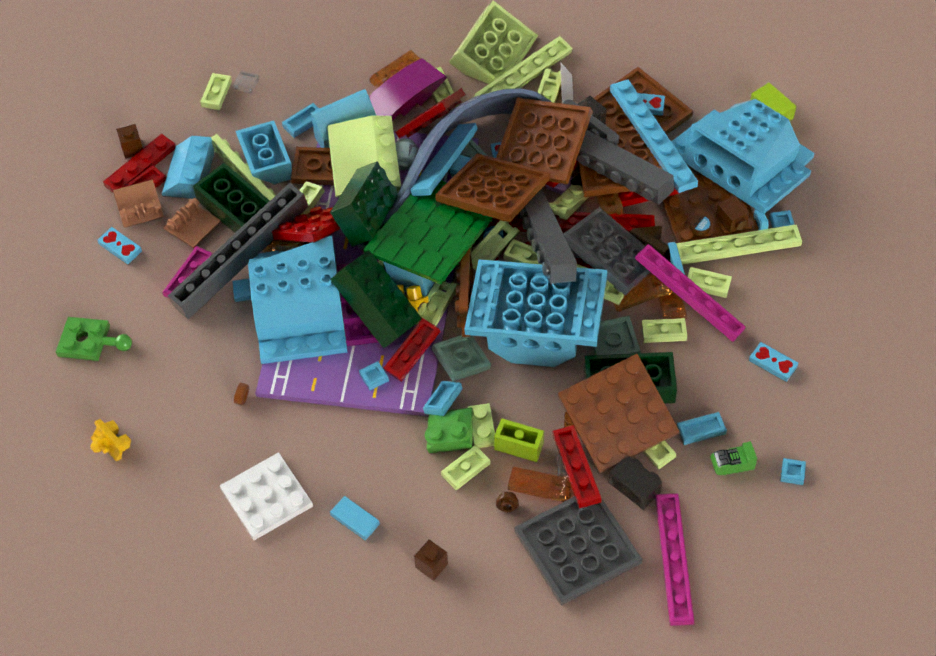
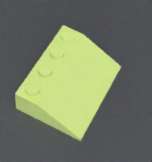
[449,1,538,84]
[327,116,401,198]

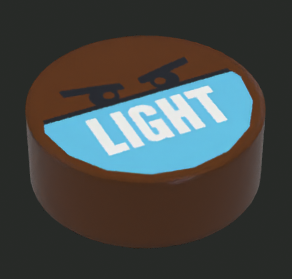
[690,215,711,236]

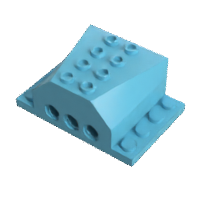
[671,99,811,214]
[248,236,347,364]
[464,259,607,367]

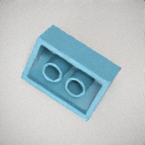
[311,89,376,148]
[236,120,292,184]
[162,136,215,199]

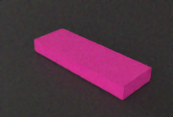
[163,246,213,298]

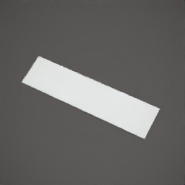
[560,62,573,104]

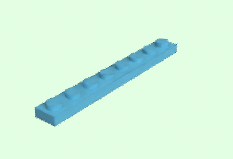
[610,79,698,193]

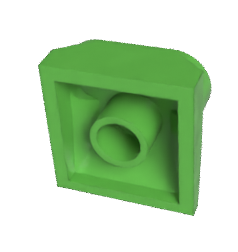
[425,407,473,453]

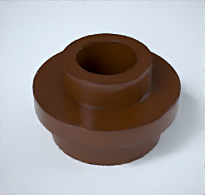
[496,491,519,513]

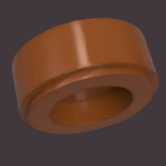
[234,382,249,405]

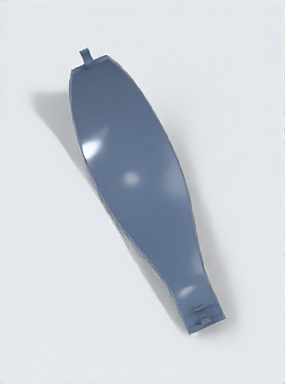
[348,88,551,250]

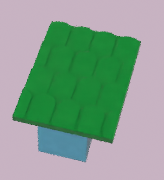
[363,180,494,296]

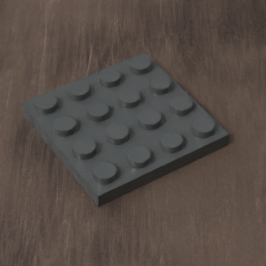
[563,207,651,295]
[514,496,642,606]

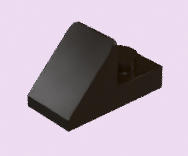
[630,226,669,260]

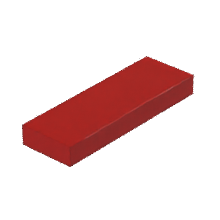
[383,318,441,382]

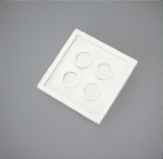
[220,452,313,541]

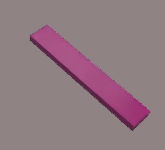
[635,244,746,342]
[655,493,694,626]

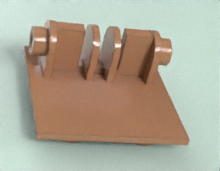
[113,180,164,228]
[163,198,221,248]

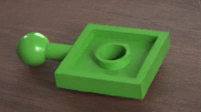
[56,317,132,361]

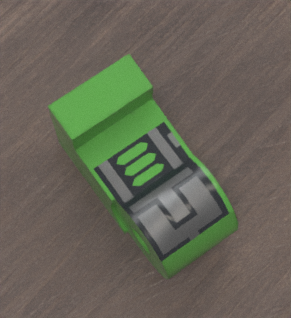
[710,441,757,475]

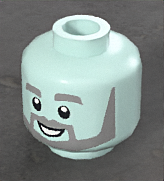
[395,138,418,170]

